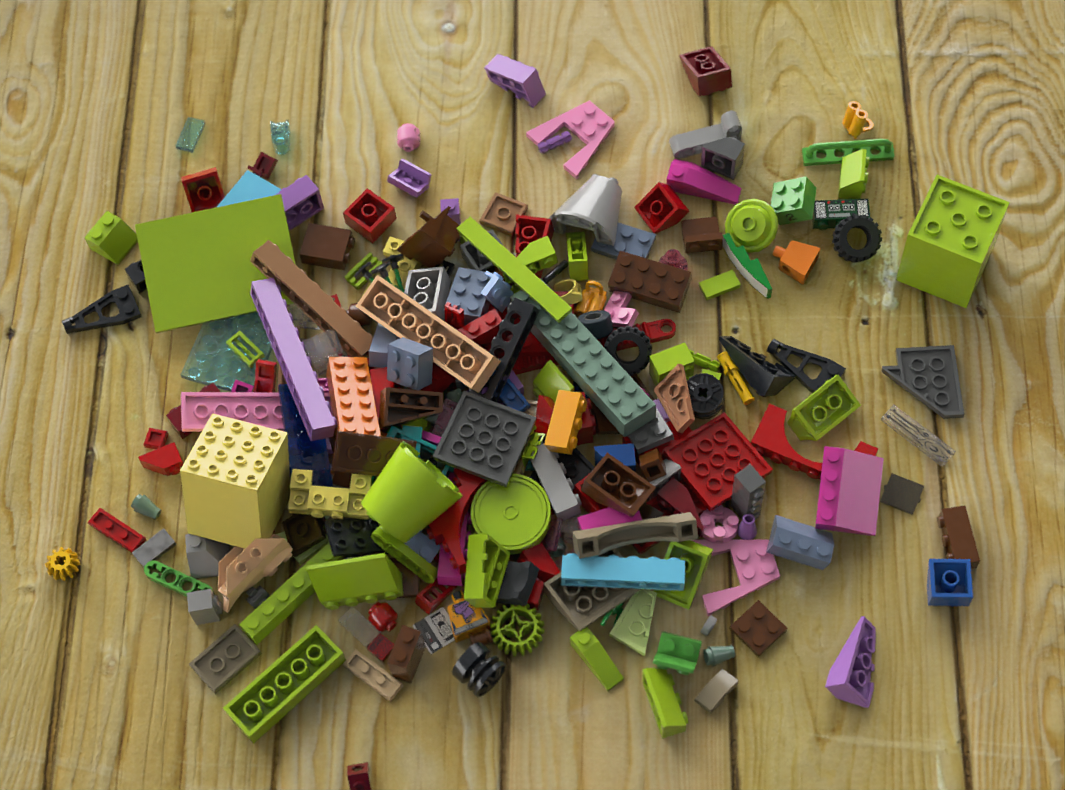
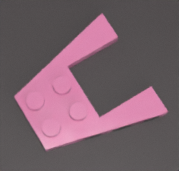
[526,101,615,179]
[691,539,780,616]

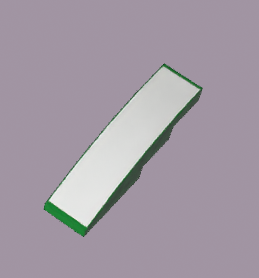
[722,233,772,299]

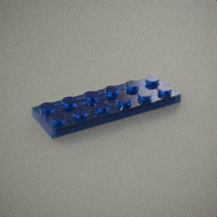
[278,384,333,487]

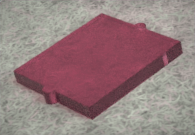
[539,518,563,552]

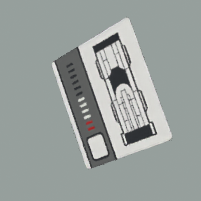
[413,607,454,654]

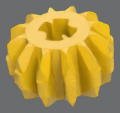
[45,547,80,581]

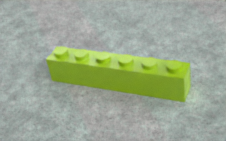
[239,543,344,645]

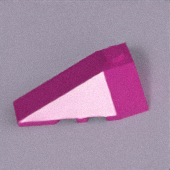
[666,159,741,205]

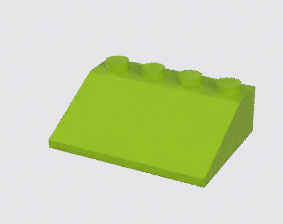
[306,553,403,610]

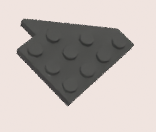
[881,345,964,419]

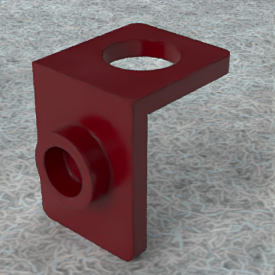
[347,762,371,790]

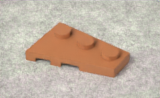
[653,363,695,433]

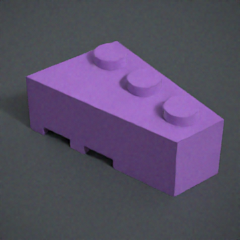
[484,54,546,108]

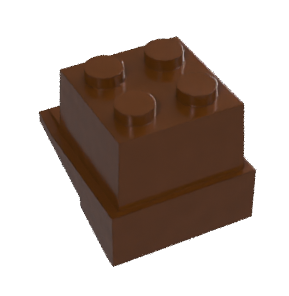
[397,206,460,268]

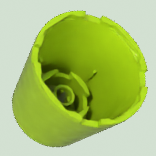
[361,441,463,543]

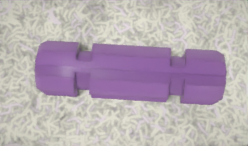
[538,131,572,153]

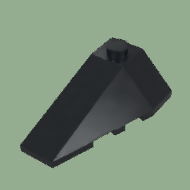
[719,336,796,397]

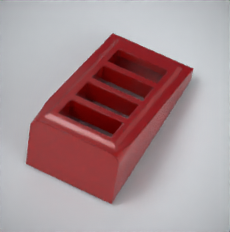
[415,578,458,615]

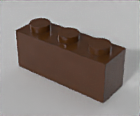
[937,505,980,569]

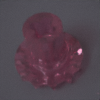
[659,249,688,270]

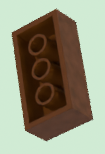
[608,251,692,313]

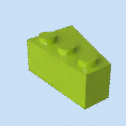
[464,534,510,608]

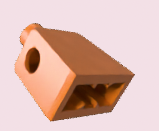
[772,241,820,285]

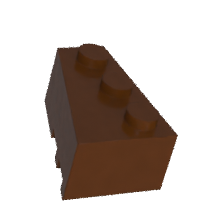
[379,387,443,429]

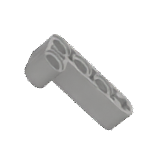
[669,111,742,159]

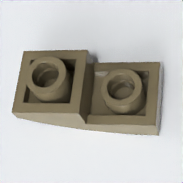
[695,669,739,713]

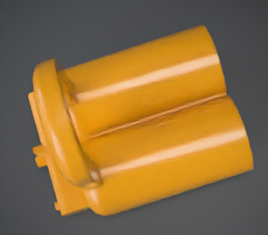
[843,101,873,140]
[574,281,607,316]

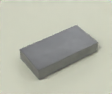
[132,528,176,567]

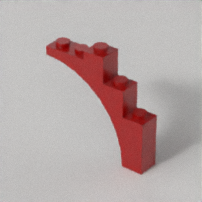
[425,469,488,575]

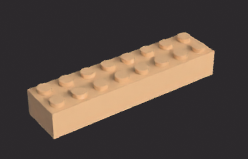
[356,275,501,393]

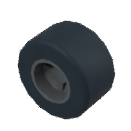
[578,310,613,339]

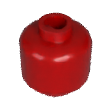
[368,602,398,632]

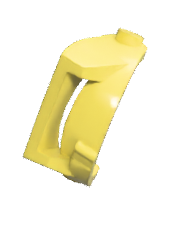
[554,279,583,305]

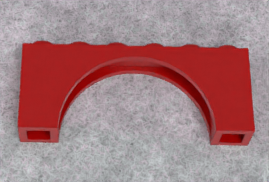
[751,403,879,480]

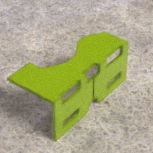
[521,432,546,467]

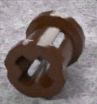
[468,627,494,645]

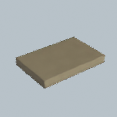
[189,624,262,694]

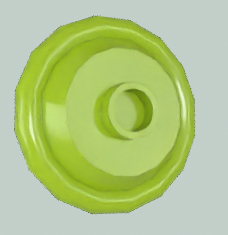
[725,199,778,253]

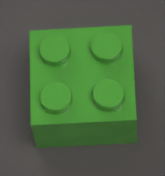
[770,177,817,225]

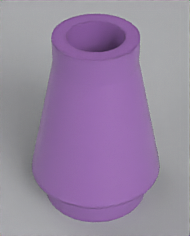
[737,514,757,540]

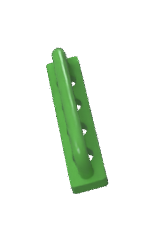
[802,139,895,166]

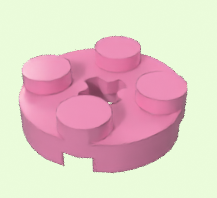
[700,505,739,543]

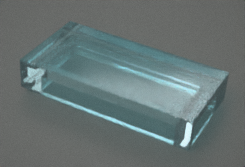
[175,117,205,153]

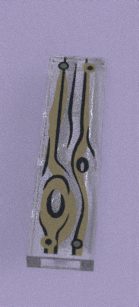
[881,404,956,467]

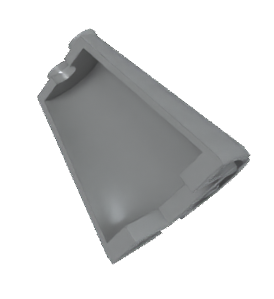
[549,174,622,246]

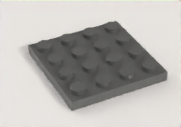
[433,391,536,487]

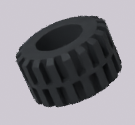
[832,214,882,263]
[604,326,652,376]

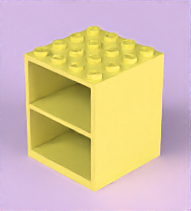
[180,414,291,549]

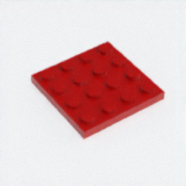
[662,412,773,511]

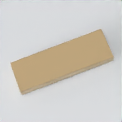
[343,649,403,702]

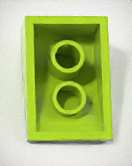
[653,540,713,610]

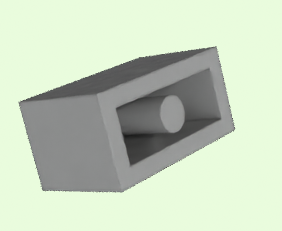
[187,589,223,625]

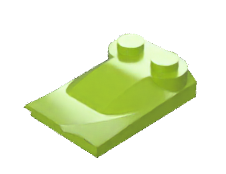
[787,375,861,441]

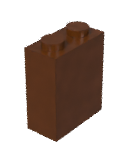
[299,223,355,270]
[387,625,426,683]

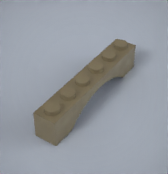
[572,512,698,558]

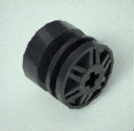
[687,373,724,419]
[452,642,507,697]

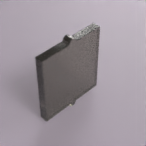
[880,473,924,515]

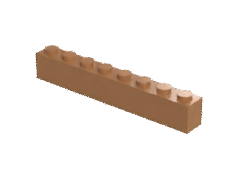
[250,240,373,357]

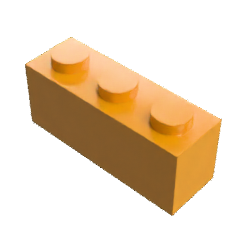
[544,390,587,455]

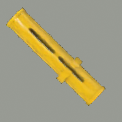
[717,351,755,405]

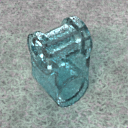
[270,120,291,155]

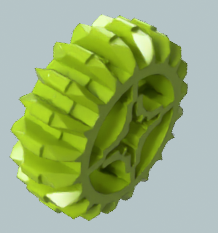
[490,604,545,657]

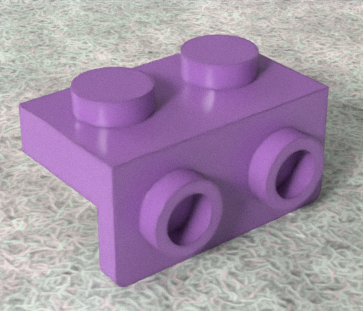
[387,159,431,198]

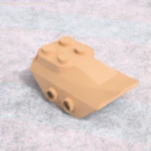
[218,534,292,613]

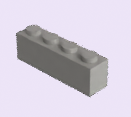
[530,443,582,523]

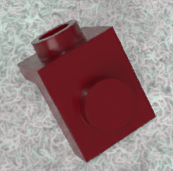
[247,152,278,179]

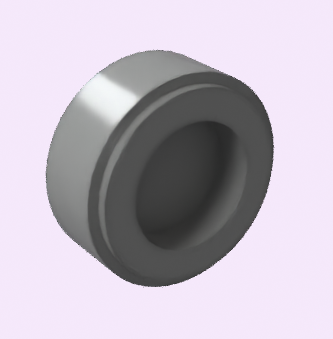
[700,615,717,636]

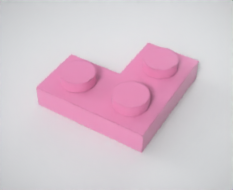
[604,291,639,327]

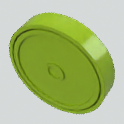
[471,474,551,554]

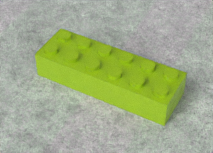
[223,625,346,744]

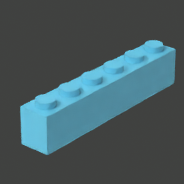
[561,553,685,591]

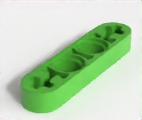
[144,561,215,597]

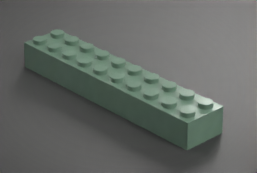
[510,278,656,438]

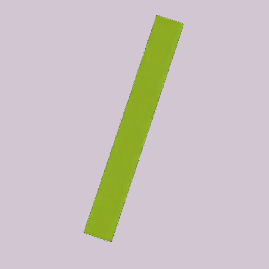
[456,216,573,323]

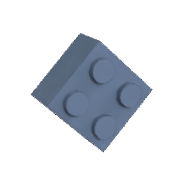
[387,337,433,390]

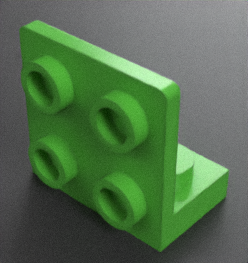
[653,631,702,675]

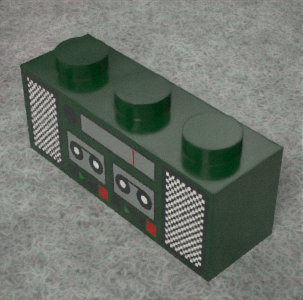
[812,198,870,230]

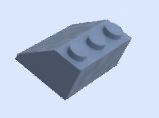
[766,515,834,570]

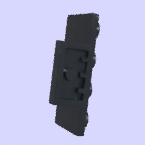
[324,517,388,559]

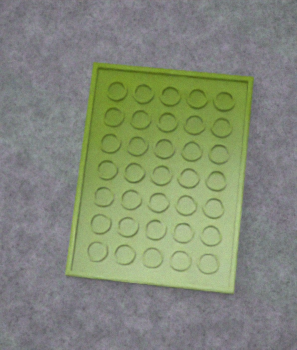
[135,194,296,333]

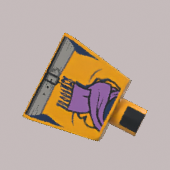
[447,591,491,643]

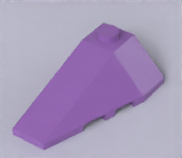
[825,616,876,708]

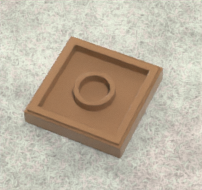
[479,192,528,237]

